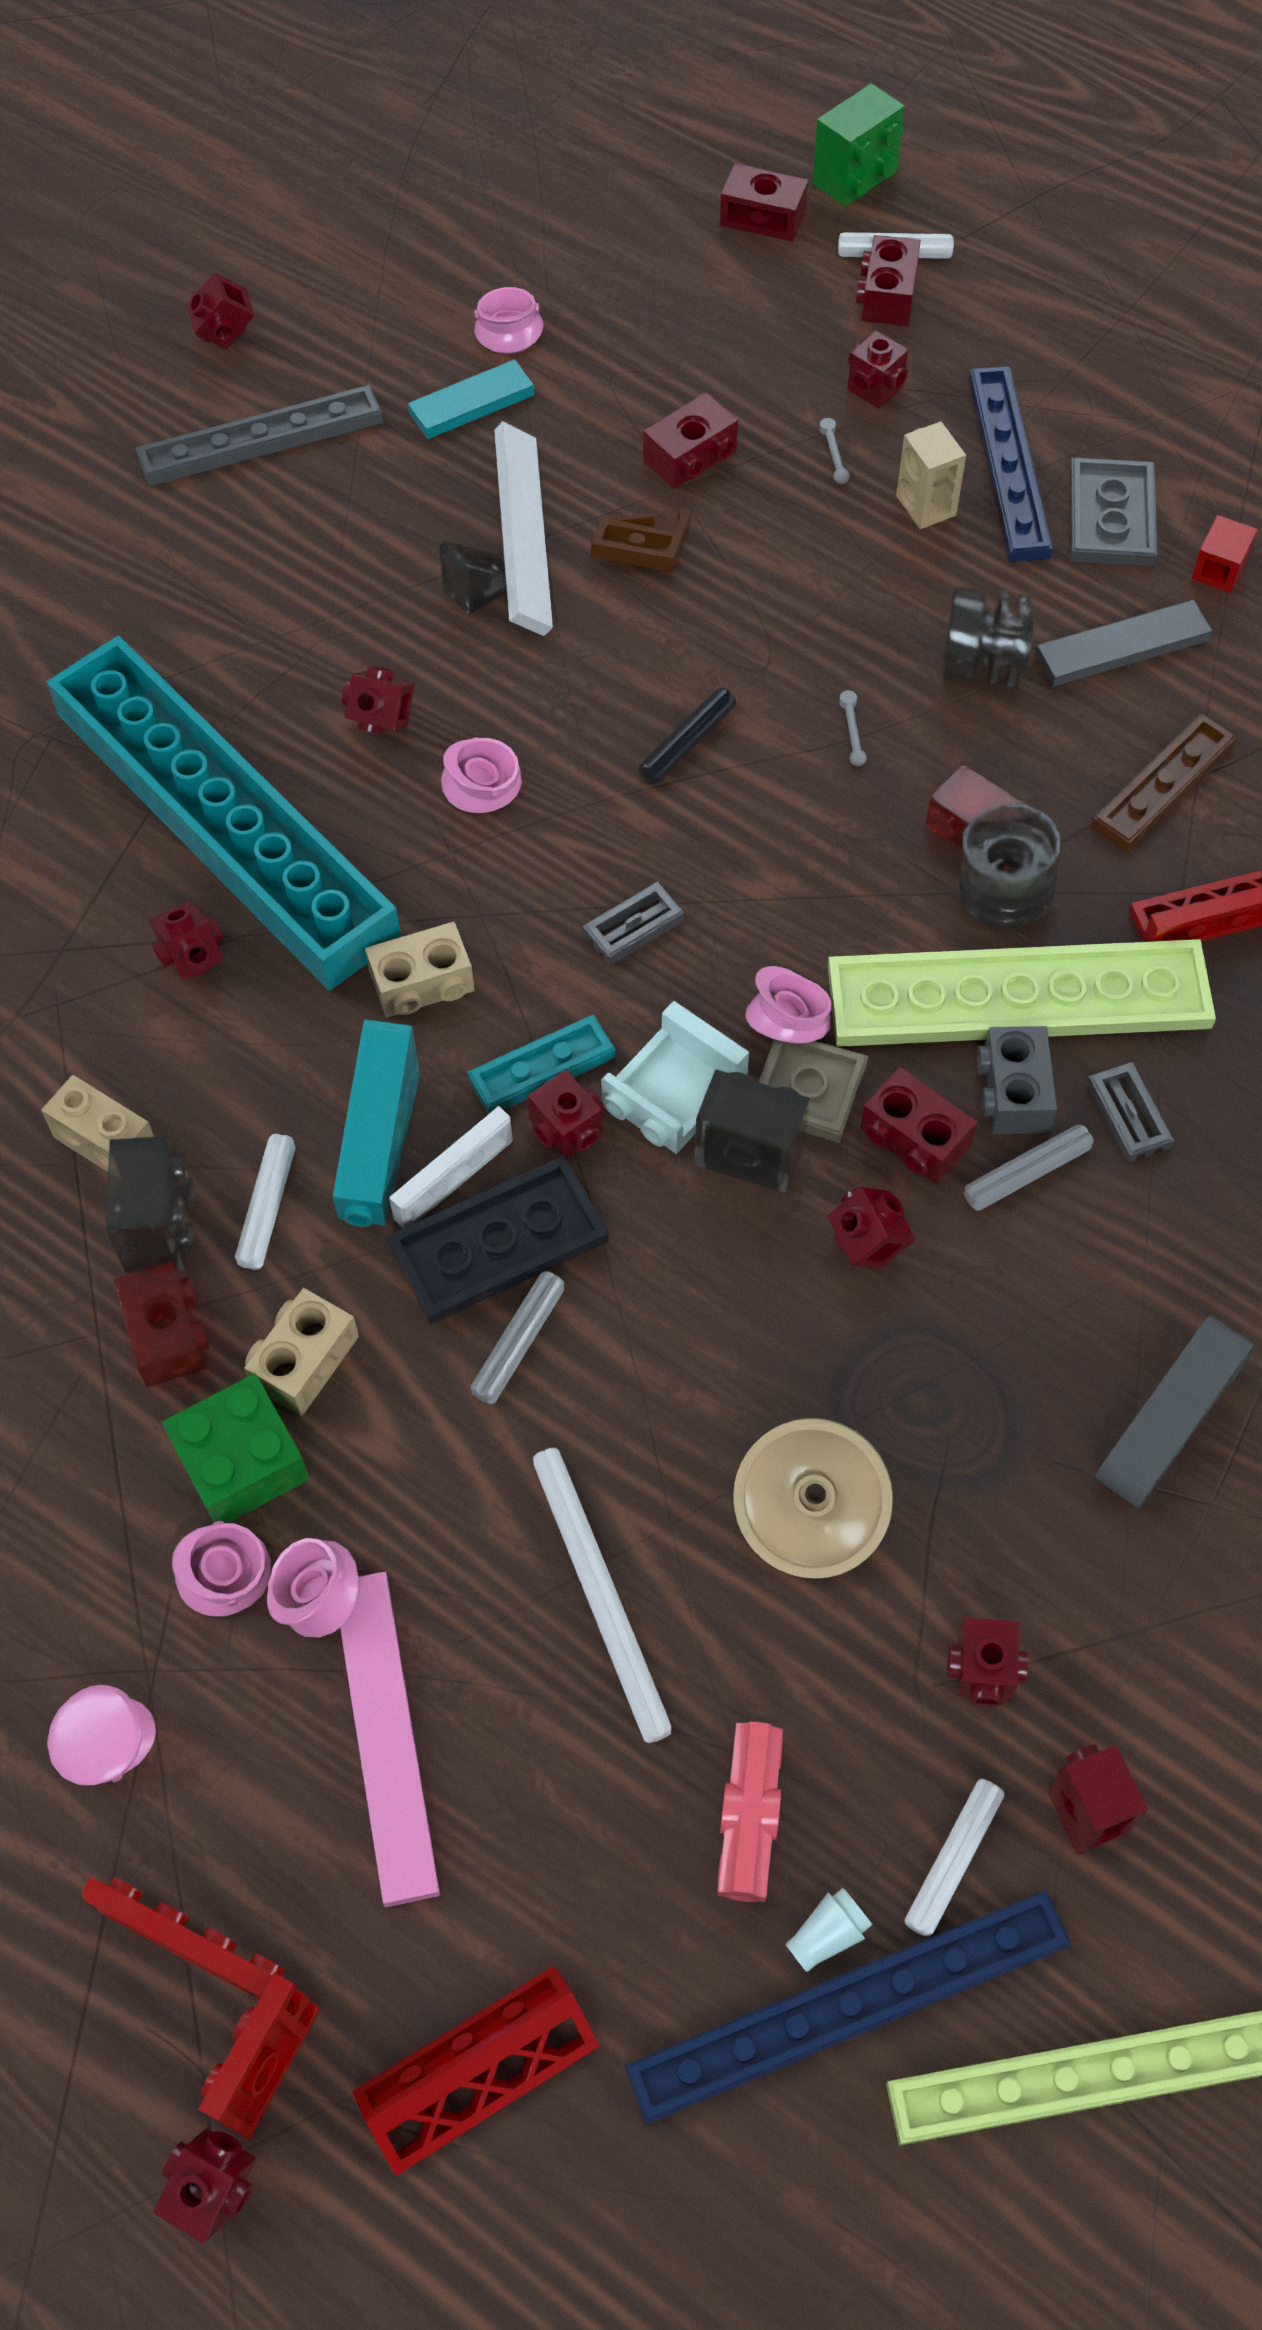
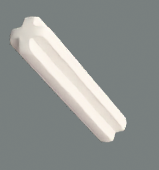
[838,232,954,258]
[235,1134,296,1270]
[905,1779,1004,1937]

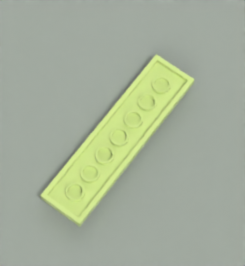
[828,939,1216,1047]

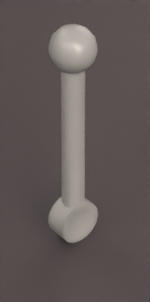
[819,418,850,484]
[839,690,867,767]

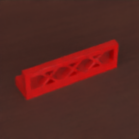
[1129,870,1262,942]
[352,1965,600,2176]

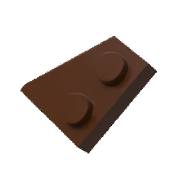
[590,508,692,572]

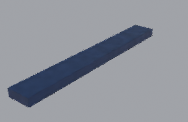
[625,1890,1071,2126]

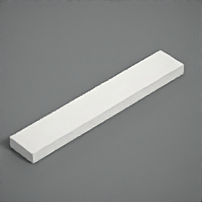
[494,421,553,636]

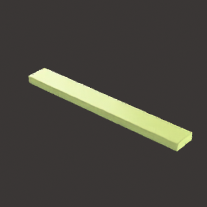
[886,2011,1262,2146]

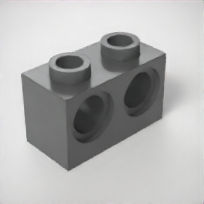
[977,1026,1057,1134]

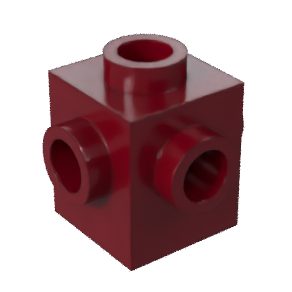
[187,272,255,349]
[847,331,908,409]
[342,666,415,733]
[149,900,224,980]
[527,1070,604,1158]
[827,1187,916,1268]
[947,1617,1028,1707]
[153,2128,257,2244]

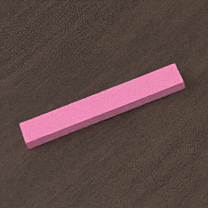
[340,1571,440,1908]

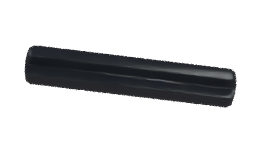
[638,688,736,784]

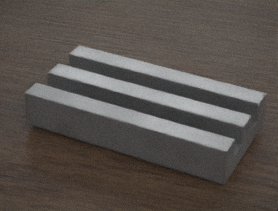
[583,882,684,966]
[1086,1062,1174,1163]

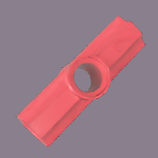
[717,1721,783,1903]

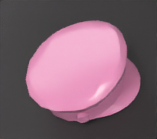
[474,287,543,354]
[441,737,522,813]
[745,966,832,1044]
[172,1521,271,1617]
[267,1538,359,1638]
[47,1685,156,1785]

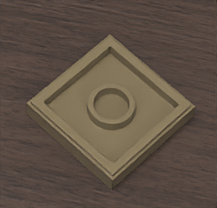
[749,1039,868,1143]

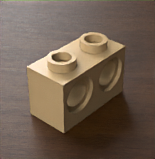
[896,421,966,529]
[365,921,475,1018]
[41,1075,159,1185]
[244,1288,359,1417]

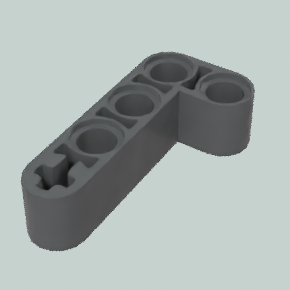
[1094,1314,1255,1509]

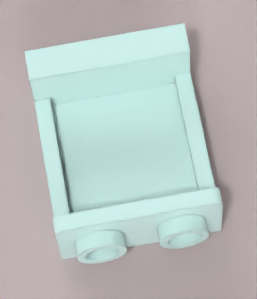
[601,1001,749,1154]

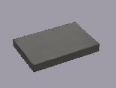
[1069,457,1157,566]

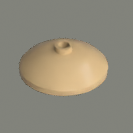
[733,1418,893,1578]

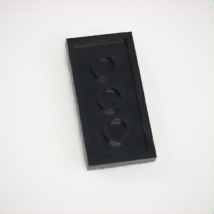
[386,1156,609,1325]

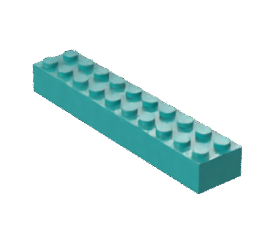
[46,635,401,991]

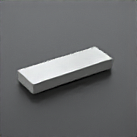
[389,1106,513,1228]

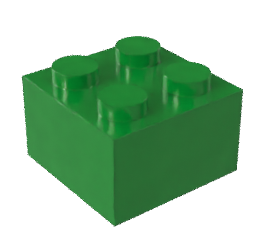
[812,83,905,207]
[161,1373,310,1523]

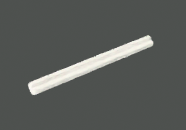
[533,1448,671,1743]

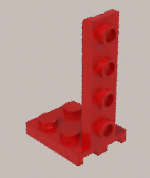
[82,1876,321,2140]

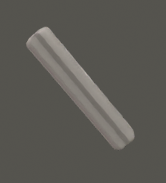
[963,1124,1094,1210]
[471,1271,564,1405]

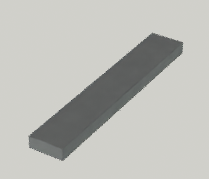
[135,385,383,487]

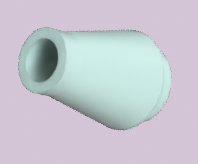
[785,1888,872,1972]

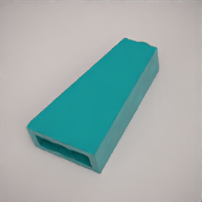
[333,1019,421,1227]

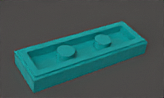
[408,359,534,440]
[467,1014,616,1115]

